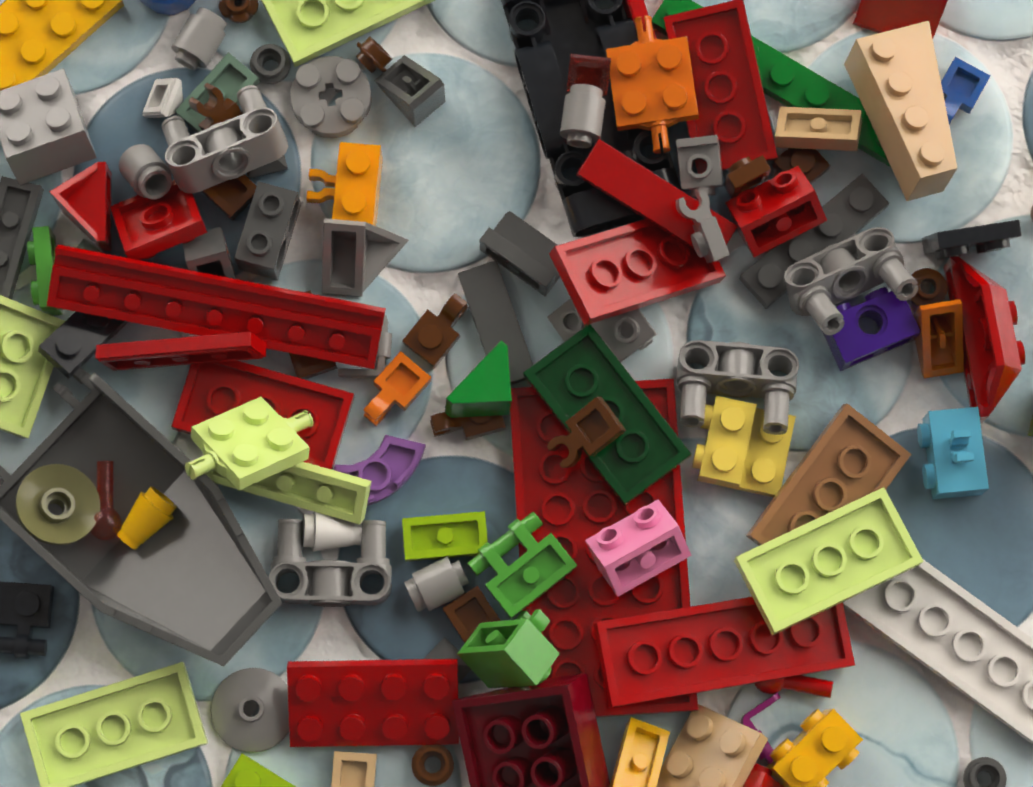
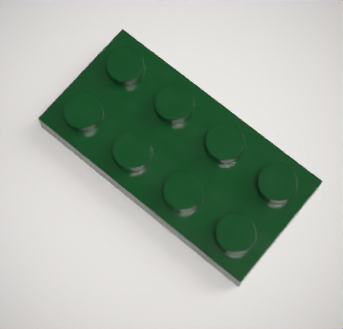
[523,324,691,506]

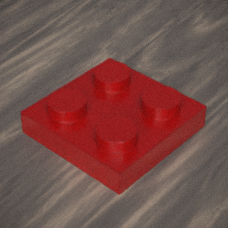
[110,180,208,260]

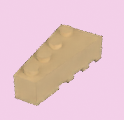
[844,21,957,201]

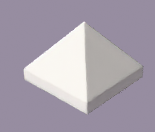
[142,78,183,118]

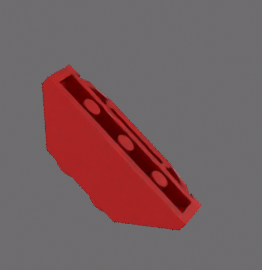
[943,256,1025,424]

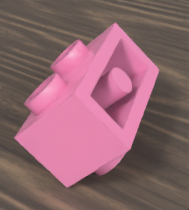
[585,499,692,596]

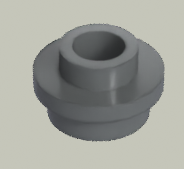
[250,44,291,84]
[963,757,1007,787]

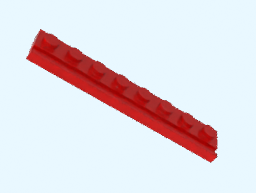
[46,244,386,369]

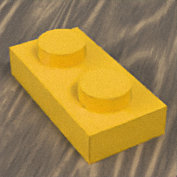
[609,717,670,787]

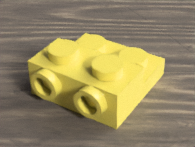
[692,395,796,498]

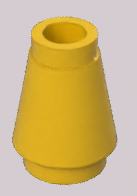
[117,486,177,550]

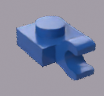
[941,57,991,125]

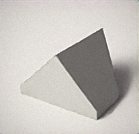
[322,218,409,296]

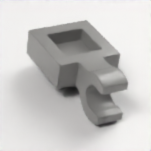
[676,190,730,264]

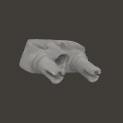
[162,85,288,193]
[784,227,918,335]
[676,340,799,435]
[269,519,392,607]

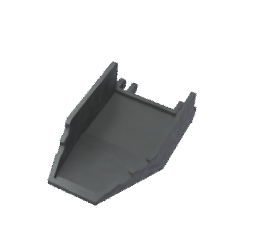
[0,367,282,667]

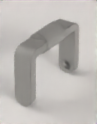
[338,315,392,379]

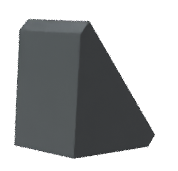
[374,55,445,127]

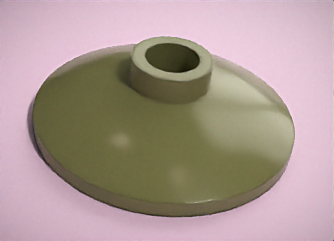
[15,464,100,545]

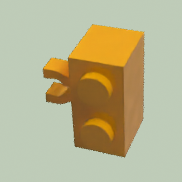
[306,142,383,226]

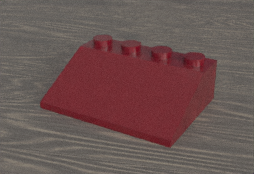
[452,673,610,787]

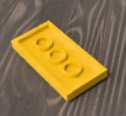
[0,0,124,91]

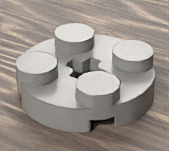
[290,56,372,138]

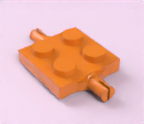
[606,16,699,154]

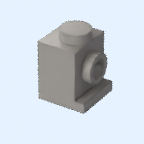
[676,135,724,197]

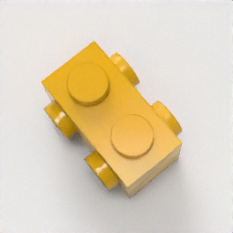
[766,708,863,787]

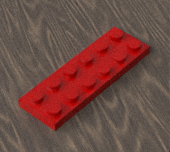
[593,597,855,708]

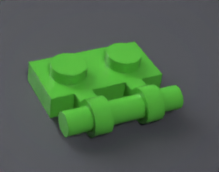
[467,512,578,619]

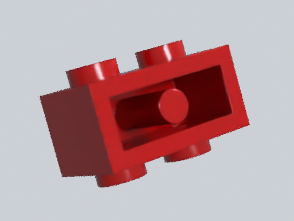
[725,166,827,257]

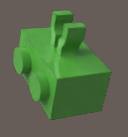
[457,609,560,688]

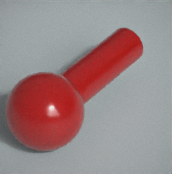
[754,675,834,698]

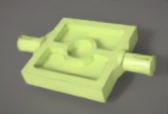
[185,397,314,491]

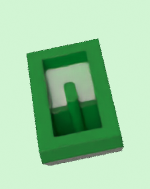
[445,340,512,418]

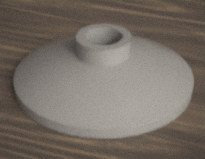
[211,668,289,752]

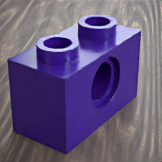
[822,287,921,371]

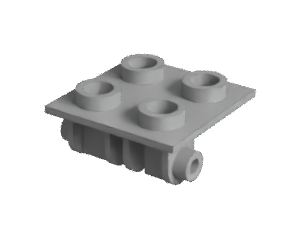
[547,298,657,363]

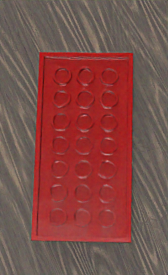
[510,379,698,717]

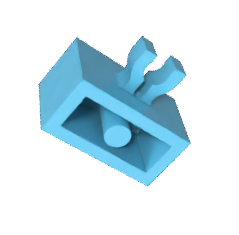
[917,407,989,500]

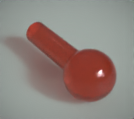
[91,460,122,540]

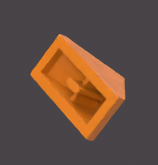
[913,299,964,379]

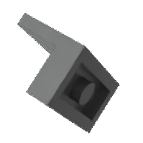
[479,211,560,297]

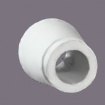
[302,512,362,552]

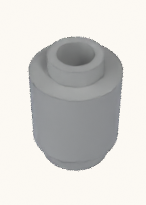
[171,7,227,71]
[560,84,606,148]
[119,144,172,199]
[404,556,469,612]

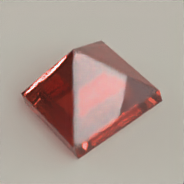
[567,54,611,96]

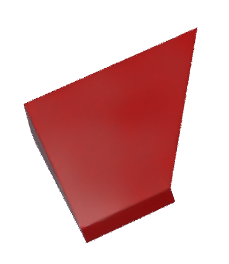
[49,162,112,251]

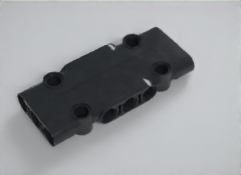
[501,0,682,237]

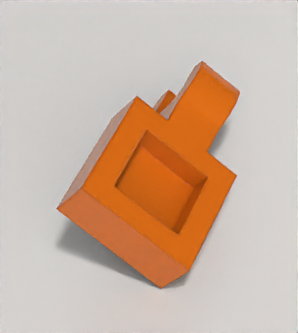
[363,351,432,426]

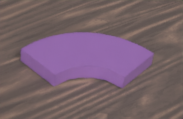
[334,435,426,506]

